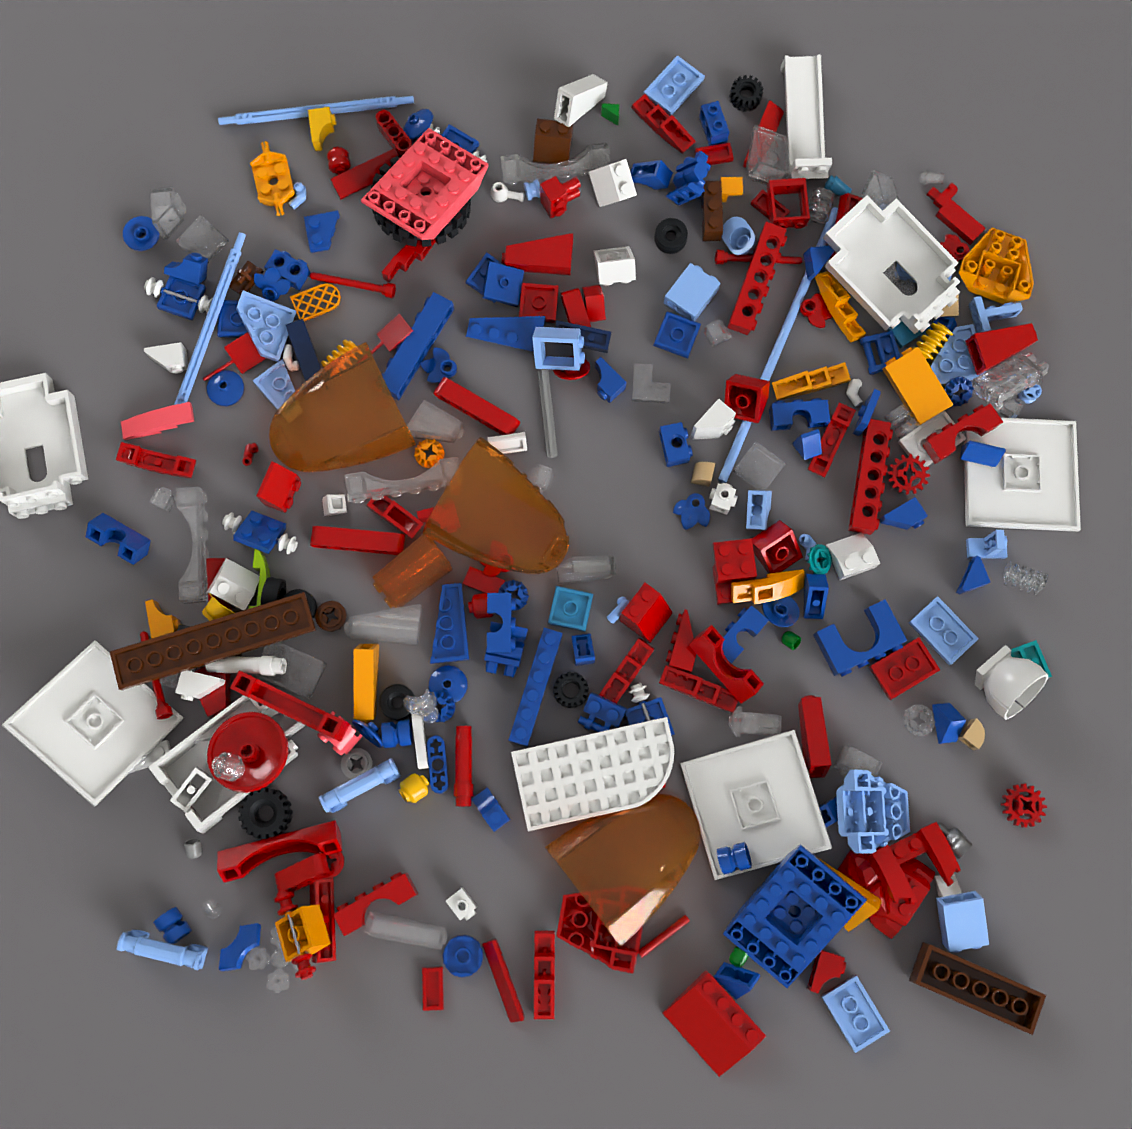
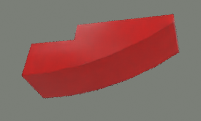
[367,490,424,539]

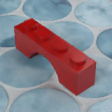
[922,403,1003,464]
[689,625,764,703]
[333,871,418,936]

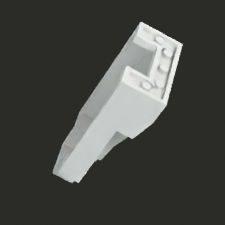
[148,695,305,834]

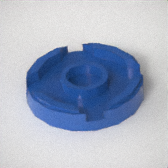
[443,935,484,977]

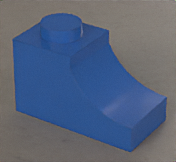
[630,160,673,190]
[164,253,208,285]
[595,357,627,403]
[472,787,511,832]

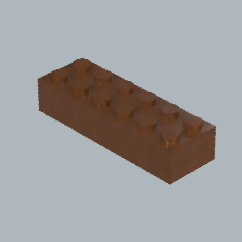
[909,942,1046,1035]

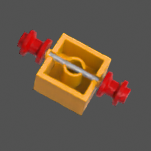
[274,890,331,980]

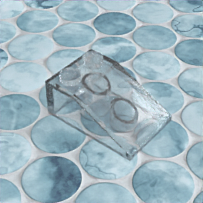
[746,125,790,185]

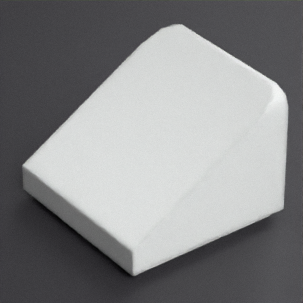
[322,494,347,516]
[934,874,961,897]

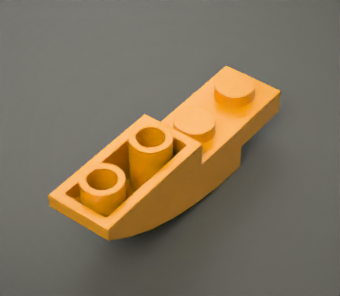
[731,569,805,605]

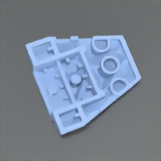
[836,770,910,853]

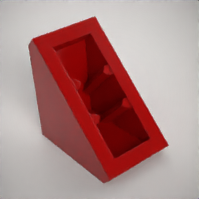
[582,285,606,322]

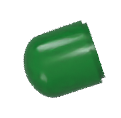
[781,631,801,650]
[729,946,749,967]

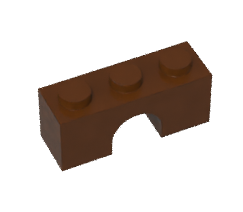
[701,181,723,241]

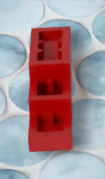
[631,94,696,154]
[382,239,436,283]
[599,638,655,704]
[659,665,738,714]
[534,931,555,1019]

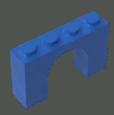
[813,599,907,677]

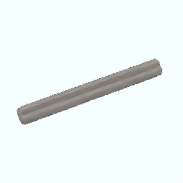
[538,369,558,458]

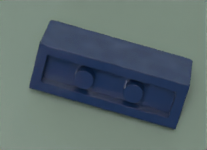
[555,320,612,353]

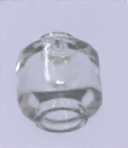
[528,464,555,493]
[212,752,245,782]

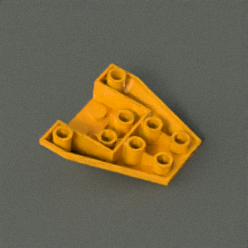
[959,227,1034,304]

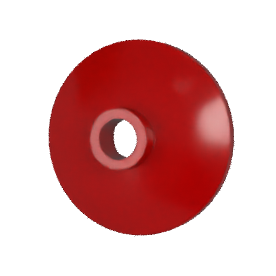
[553,356,590,380]

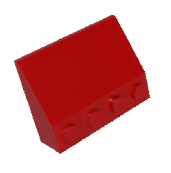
[662,970,766,1077]

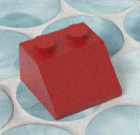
[724,374,770,423]
[256,461,301,513]
[752,520,803,574]

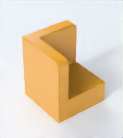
[720,177,743,202]

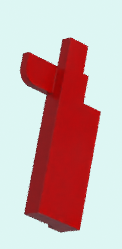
[926,183,986,245]

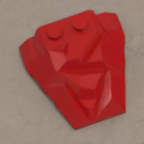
[837,847,935,939]
[556,886,647,974]

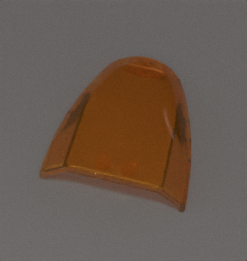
[269,342,417,472]
[422,437,569,574]
[545,793,700,947]

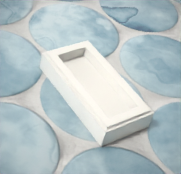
[487,432,527,456]

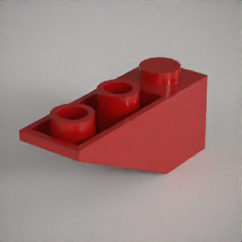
[666,609,696,674]

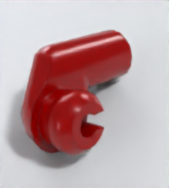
[242,443,259,466]

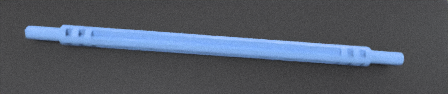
[218,96,414,125]
[174,232,246,405]

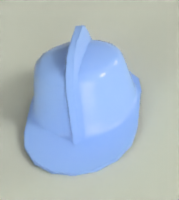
[722,217,756,255]

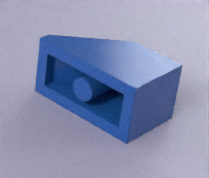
[879,497,928,530]
[804,574,829,619]

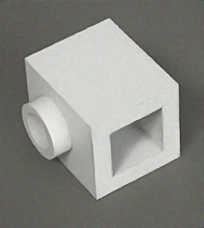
[446,887,478,921]

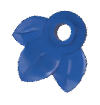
[254,266,291,301]
[421,347,457,383]
[673,493,710,530]

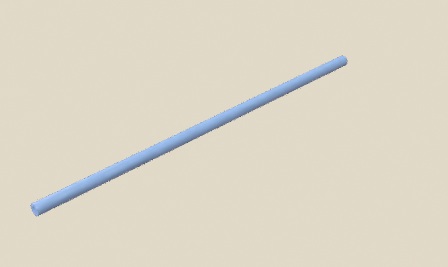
[718,207,838,483]

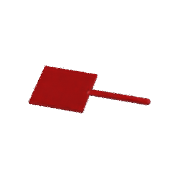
[356,313,413,366]
[203,332,267,381]

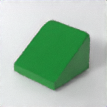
[601,103,620,125]

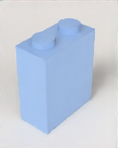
[664,263,720,321]
[936,891,989,953]

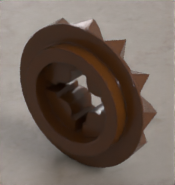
[315,601,347,632]

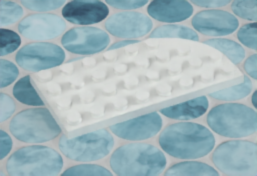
[511,717,674,831]

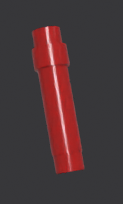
[454,726,474,807]

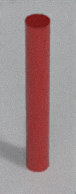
[639,914,690,958]

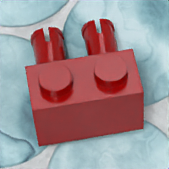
[540,176,581,219]

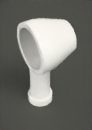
[491,182,524,202]

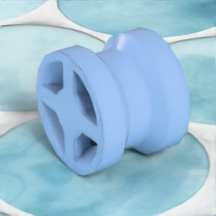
[524,179,540,201]
[1018,381,1042,404]

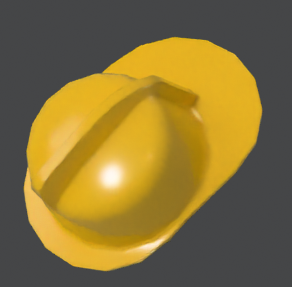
[202,593,234,621]

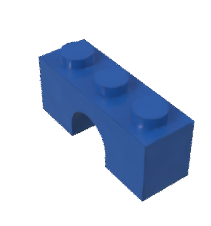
[769,398,830,431]
[85,513,151,565]
[487,593,516,654]
[723,605,769,664]

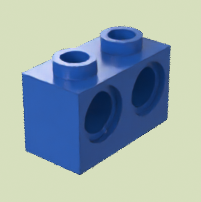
[699,101,729,146]
[264,249,310,291]

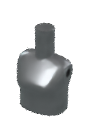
[938,822,973,859]

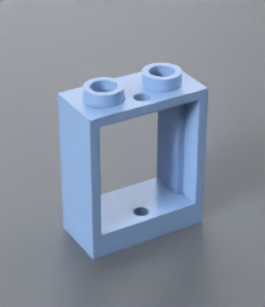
[532,327,585,371]

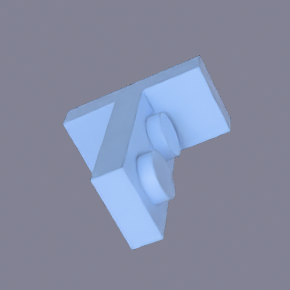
[968,296,1023,333]
[966,530,1008,559]

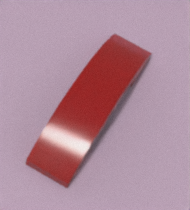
[807,402,856,478]
[116,442,197,478]

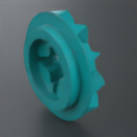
[807,544,832,574]

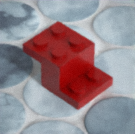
[712,538,757,605]

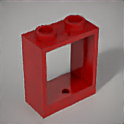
[766,178,810,229]

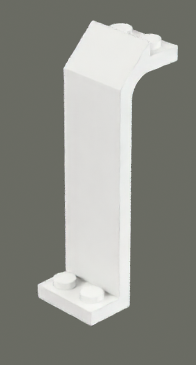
[781,54,832,179]

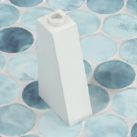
[554,74,608,127]

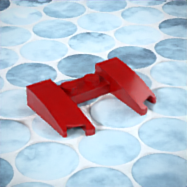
[866,822,961,905]

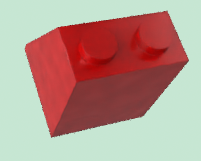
[619,582,673,643]

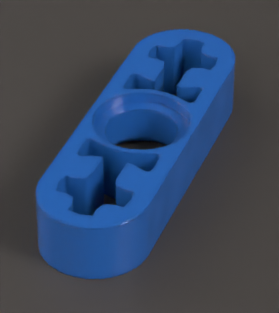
[427,736,449,794]

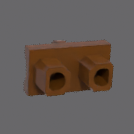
[229,260,264,295]

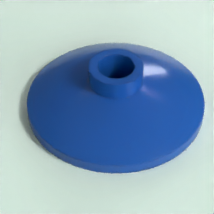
[403,109,433,140]
[123,216,160,251]
[207,370,244,406]
[762,596,800,627]
[429,665,468,703]
[352,719,383,748]

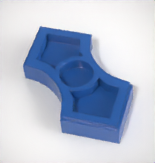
[219,923,261,971]

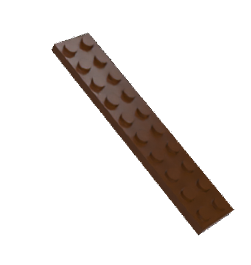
[110,592,316,691]

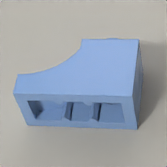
[746,490,772,530]

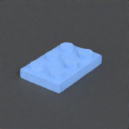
[643,55,705,116]
[908,596,979,665]
[821,975,890,1053]

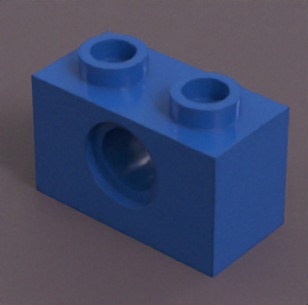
[659,422,693,467]

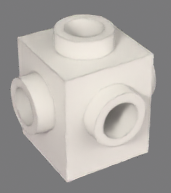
[709,483,738,515]

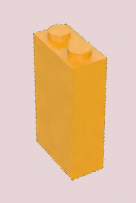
[882,347,953,426]

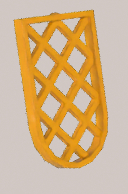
[290,283,341,322]

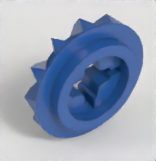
[944,376,974,406]
[498,580,529,611]
[425,691,455,722]

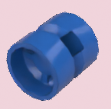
[381,720,413,748]
[717,842,752,875]
[153,907,192,944]

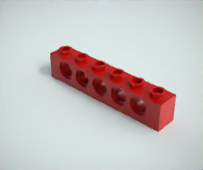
[727,222,787,335]
[848,419,893,535]

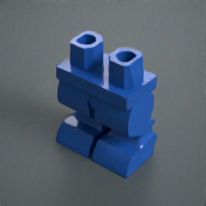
[666,151,711,206]
[484,621,528,678]

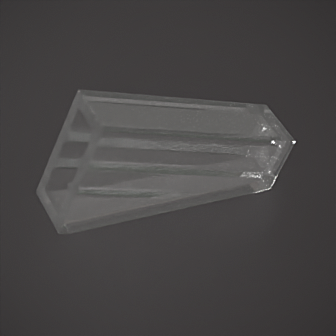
[344,604,423,645]
[364,910,447,950]

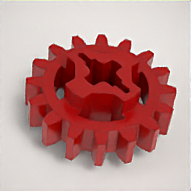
[888,454,930,495]
[1001,784,1047,828]

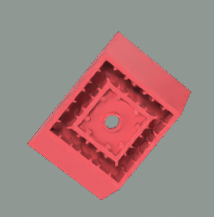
[361,128,488,240]

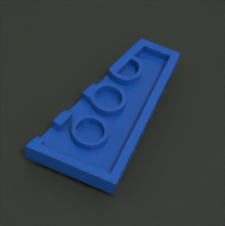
[466,316,546,352]
[430,583,469,664]

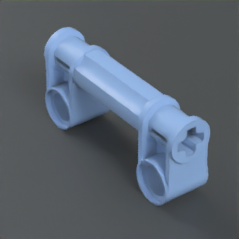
[319,758,401,813]
[117,929,208,970]

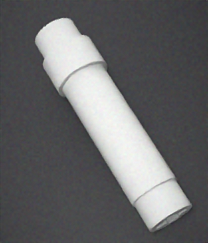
[206,656,287,676]

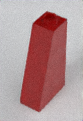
[502,233,573,275]
[965,323,1038,375]
[798,695,832,778]

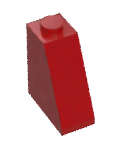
[195,666,231,718]

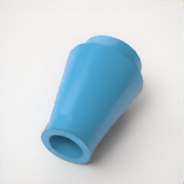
[824,175,852,196]

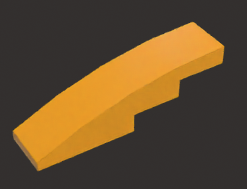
[815,271,866,343]
[772,362,851,401]

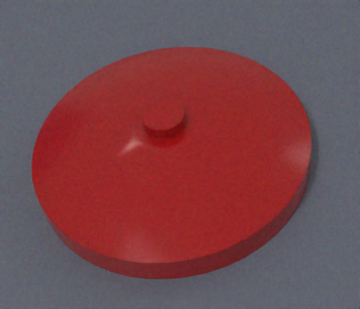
[207,712,288,793]

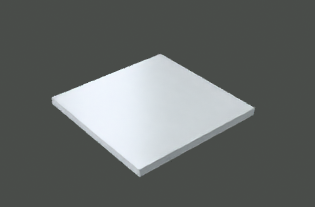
[963,417,1081,532]
[2,640,183,807]
[680,730,832,880]

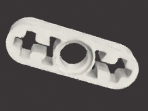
[411,711,429,769]

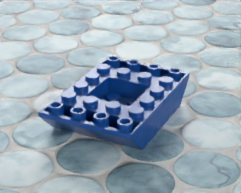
[723,845,867,988]

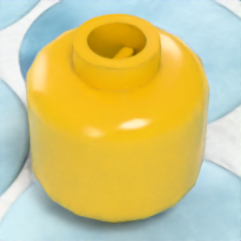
[398,773,429,803]

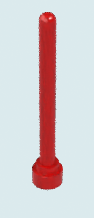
[715,250,803,265]
[309,272,396,299]
[140,631,173,720]

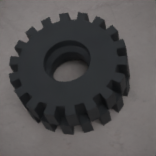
[238,788,292,839]

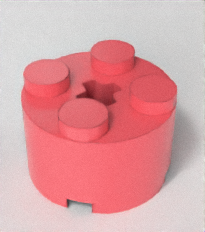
[317,711,363,756]

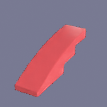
[121,402,194,440]

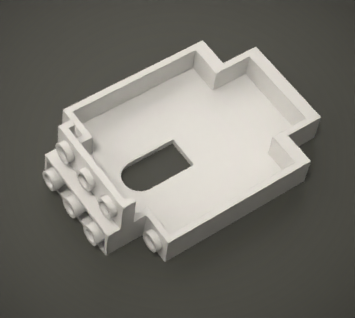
[823,195,960,334]
[0,373,88,519]

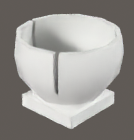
[975,645,1049,720]

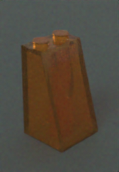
[372,532,453,610]

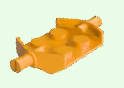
[250,141,295,216]

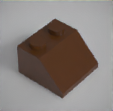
[533,118,573,166]

